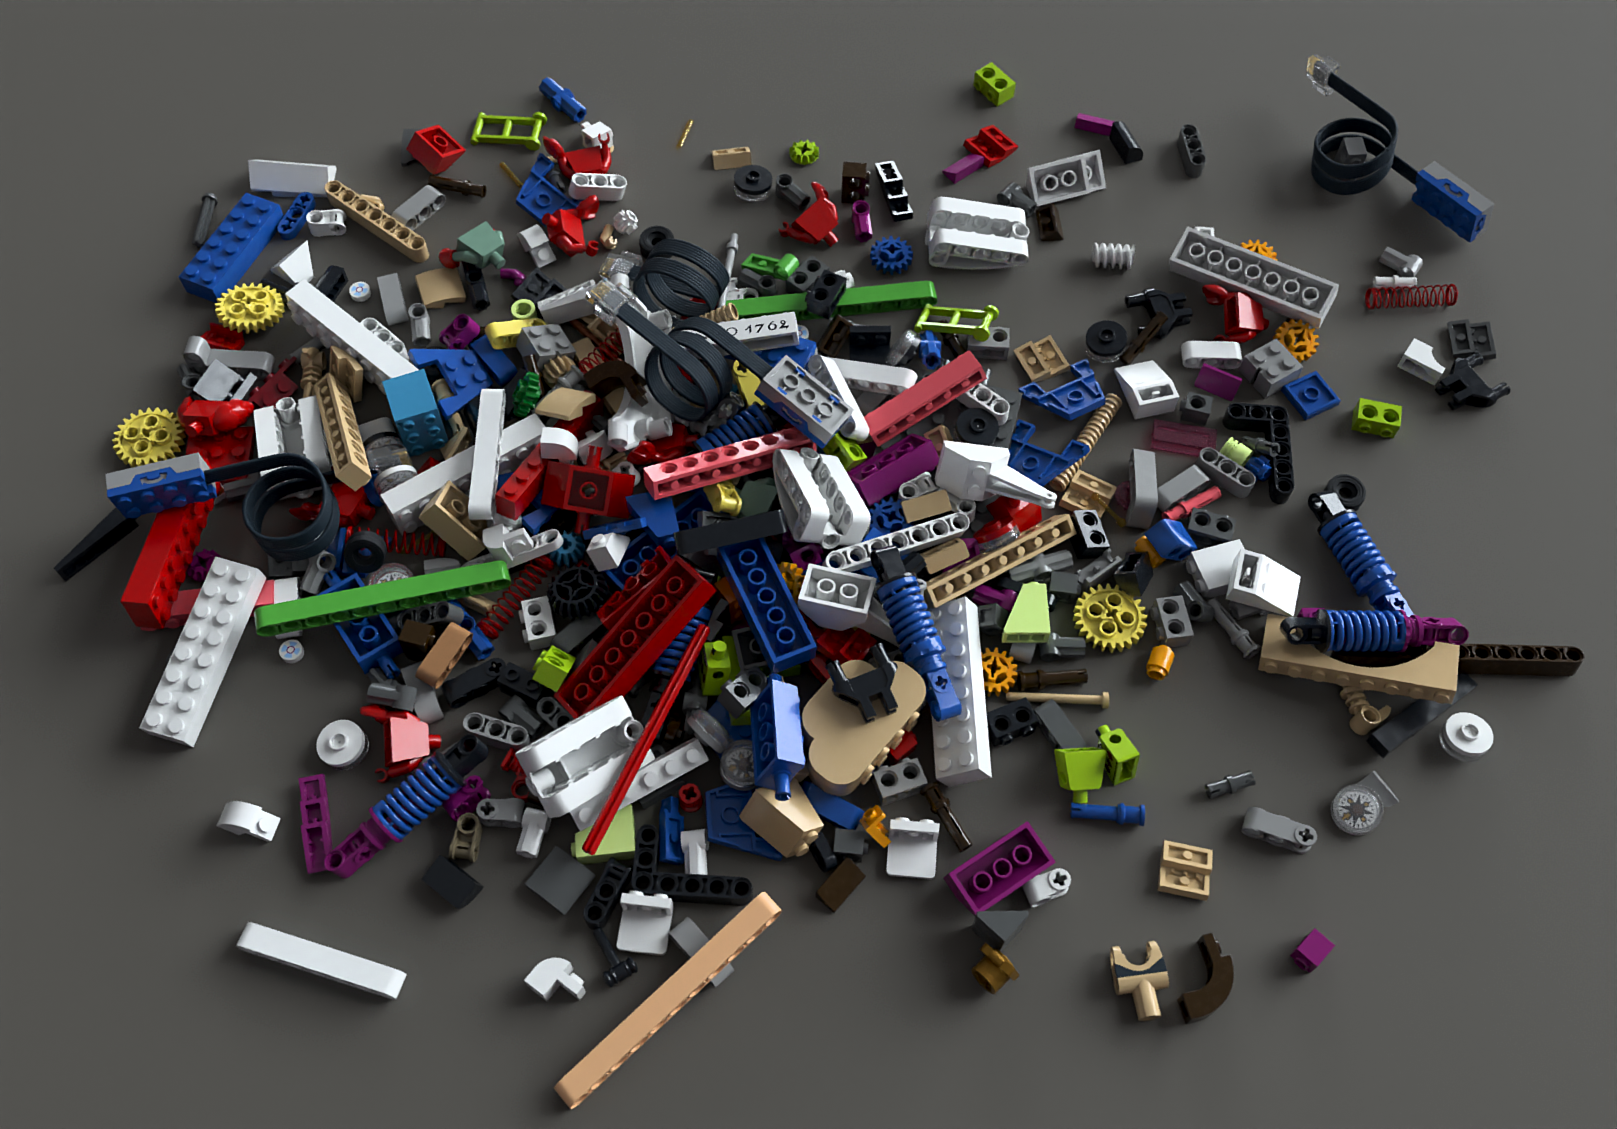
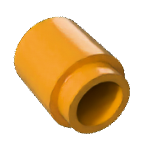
[1134,535,1166,569]
[1146,645,1175,680]

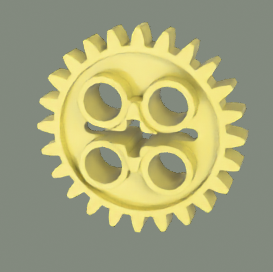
[215,283,285,334]
[112,407,186,468]
[1073,583,1147,653]

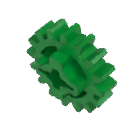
[512,371,541,418]

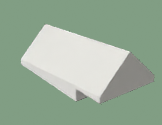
[1026,150,1106,206]
[248,160,337,197]
[537,279,611,325]

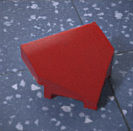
[200,323,245,350]

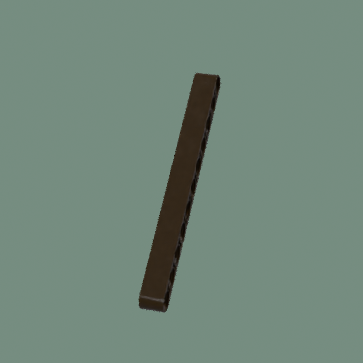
[1330,643,1585,676]

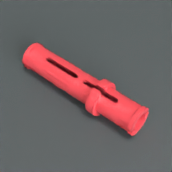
[1162,486,1222,521]

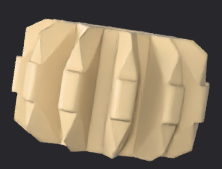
[541,355,576,388]

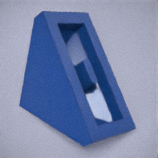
[321,528,346,578]

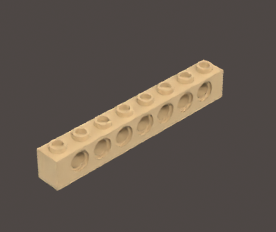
[314,372,372,491]
[923,514,1077,608]

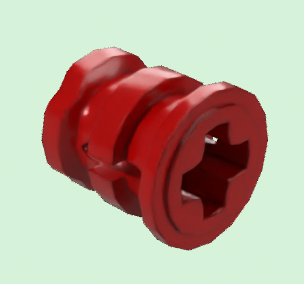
[679,783,703,813]

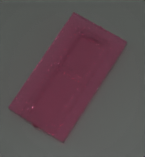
[1151,419,1217,457]

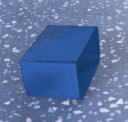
[1144,519,1198,561]

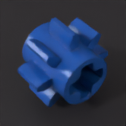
[1245,455,1272,483]

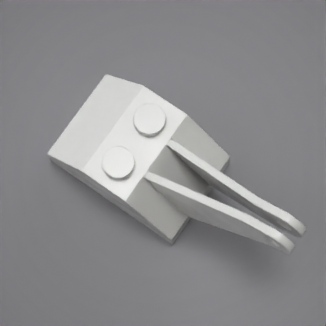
[934,440,1057,509]
[797,563,900,647]

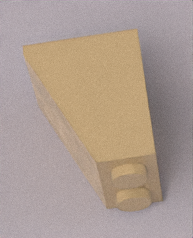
[739,778,824,858]

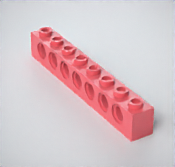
[643,427,817,500]

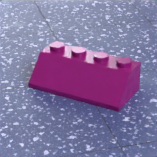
[847,433,939,506]
[943,821,1056,916]

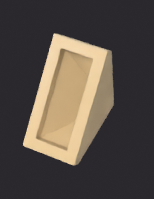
[440,427,472,460]

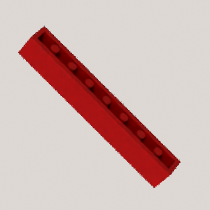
[495,389,604,521]

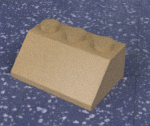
[418,480,488,561]

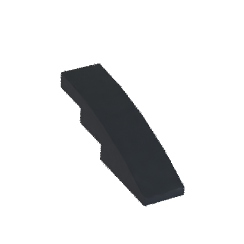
[875,161,913,222]

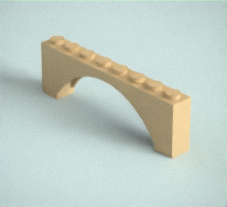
[1258,614,1460,704]

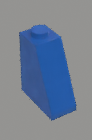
[626,492,679,548]

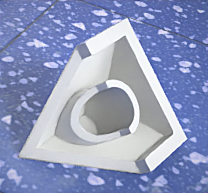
[270,241,314,286]

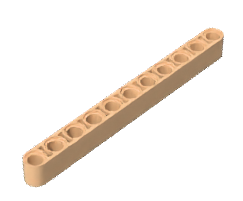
[554,892,782,1109]

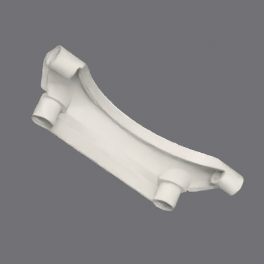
[608,273,673,452]

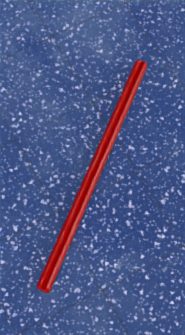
[582,624,710,855]

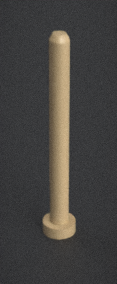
[1006,692,1109,709]

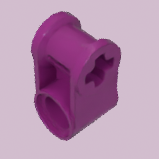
[439,314,480,350]
[442,775,491,822]

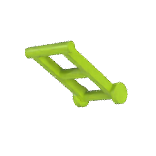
[470,112,547,151]
[914,304,999,342]

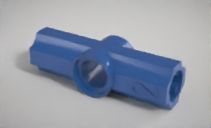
[539,78,587,122]
[919,330,941,370]
[446,599,495,660]

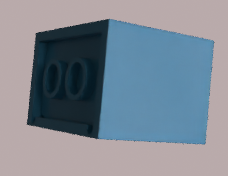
[382,369,449,457]

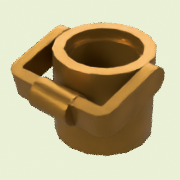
[971,943,1019,994]

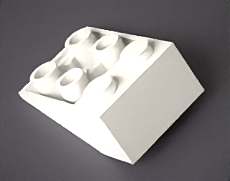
[1114,360,1179,419]
[1226,549,1300,617]

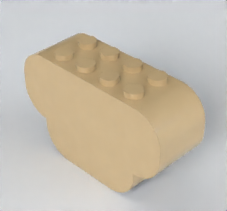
[801,660,926,797]

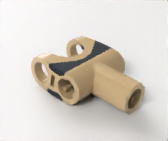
[1110,941,1169,1021]

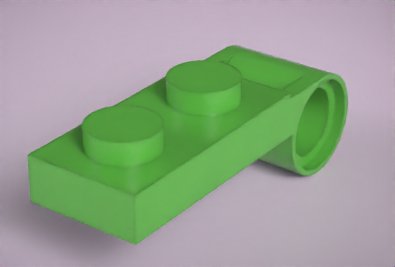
[741,253,799,280]

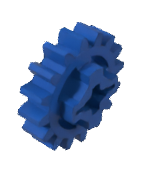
[870,236,913,275]
[869,497,915,535]

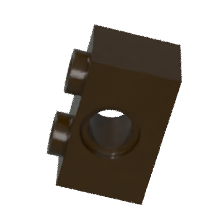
[398,620,439,662]

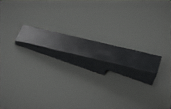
[54,507,141,582]
[1366,673,1478,758]

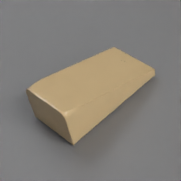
[900,489,952,524]

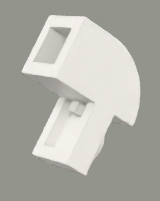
[517,224,557,268]
[540,427,579,464]
[577,430,613,465]
[482,523,534,563]
[217,801,281,842]
[524,958,586,1001]

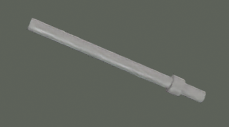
[717,233,738,308]

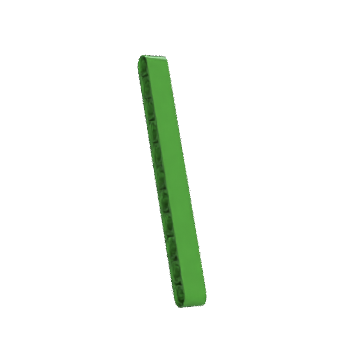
[726,281,937,321]
[254,560,511,637]

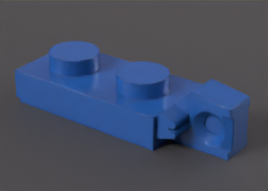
[659,796,685,865]

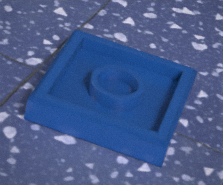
[1281,371,1341,420]

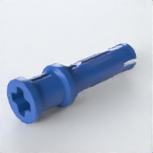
[1070,803,1145,826]

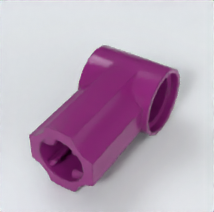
[851,200,873,242]
[972,584,1019,613]

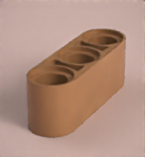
[415,622,473,689]

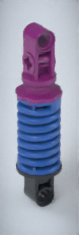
[1280,609,1469,653]
[324,734,489,879]

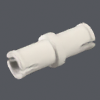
[1373,275,1417,291]

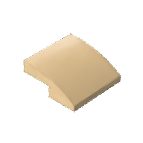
[415,268,466,308]
[1013,335,1070,382]
[329,345,363,402]
[535,387,596,421]
[1059,470,1117,520]
[1158,840,1213,901]

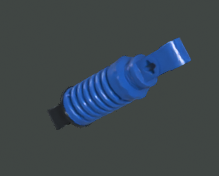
[1308,490,1414,617]
[870,545,962,722]

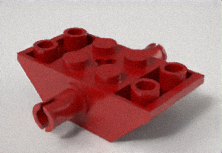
[541,445,636,534]

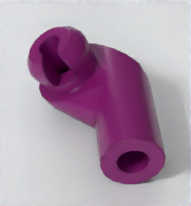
[500,268,526,286]

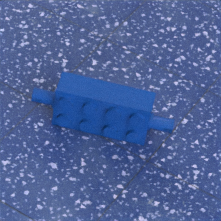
[316,570,404,679]
[750,674,805,801]

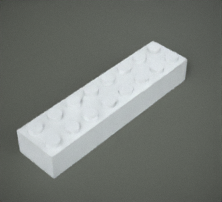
[1169,226,1339,329]
[285,279,418,395]
[380,413,545,536]
[139,556,266,747]
[925,597,992,787]

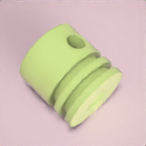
[511,299,538,326]
[1220,437,1253,467]

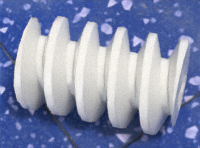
[1092,242,1135,270]

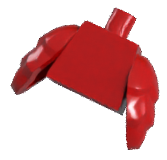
[176,396,254,437]

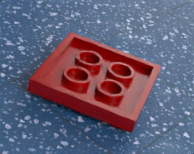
[185,426,256,485]

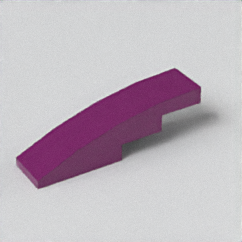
[298,774,333,874]

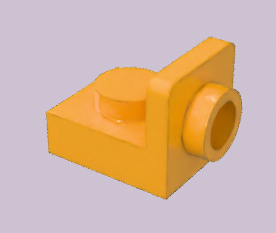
[859,805,891,848]

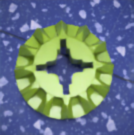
[789,139,819,165]

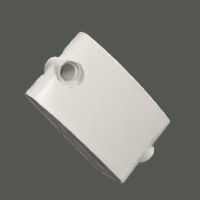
[925,197,1029,270]
[253,395,333,500]
[772,447,871,549]
[515,695,655,818]

